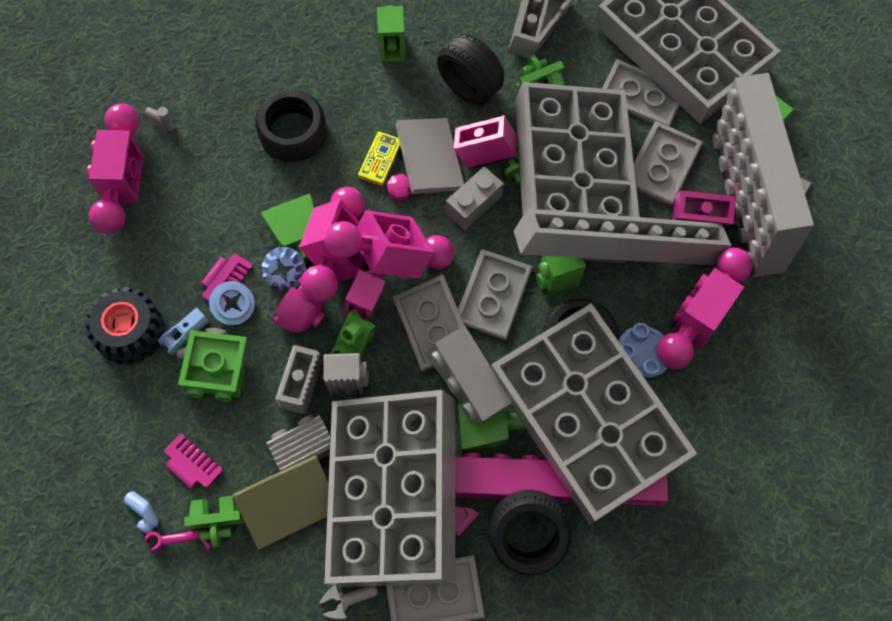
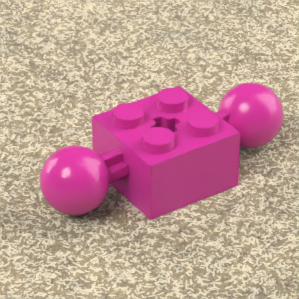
[87,103,144,234]
[299,187,365,302]
[324,210,455,278]
[656,248,753,369]

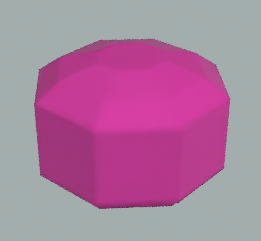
[387,174,412,201]

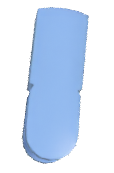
[158,308,209,355]

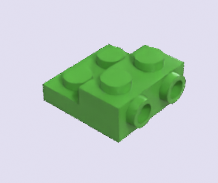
[178,330,249,402]

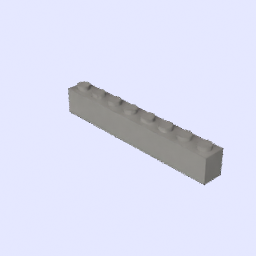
[514,209,732,265]

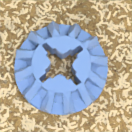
[261,247,306,291]
[209,281,255,326]

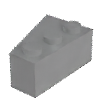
[508,0,573,58]
[424,326,512,424]

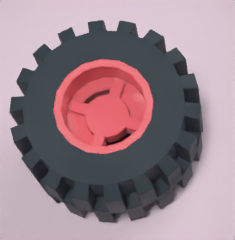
[84,287,165,365]

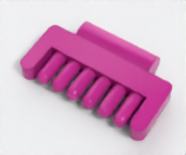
[201,254,253,302]
[165,434,223,489]

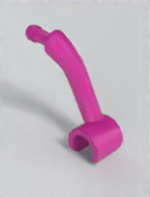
[144,530,212,552]

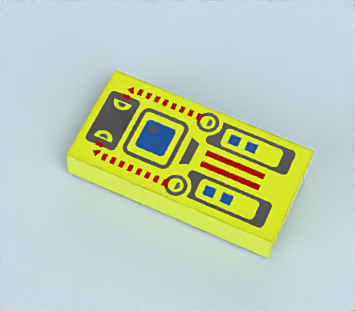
[358,131,401,187]

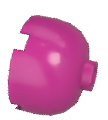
[272,277,326,333]

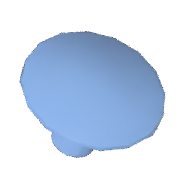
[618,323,667,378]

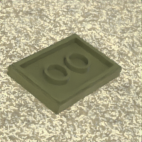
[233,455,329,550]

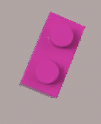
[454,116,517,168]
[672,191,736,227]
[342,269,386,322]

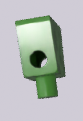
[261,193,314,263]
[458,400,525,455]

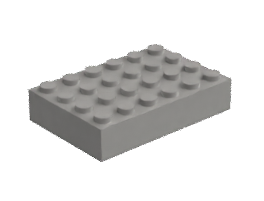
[594,0,781,125]
[713,73,814,277]
[515,82,639,217]
[491,303,697,525]
[324,390,455,587]

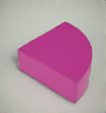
[455,507,479,537]

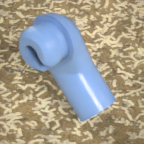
[124,491,159,534]

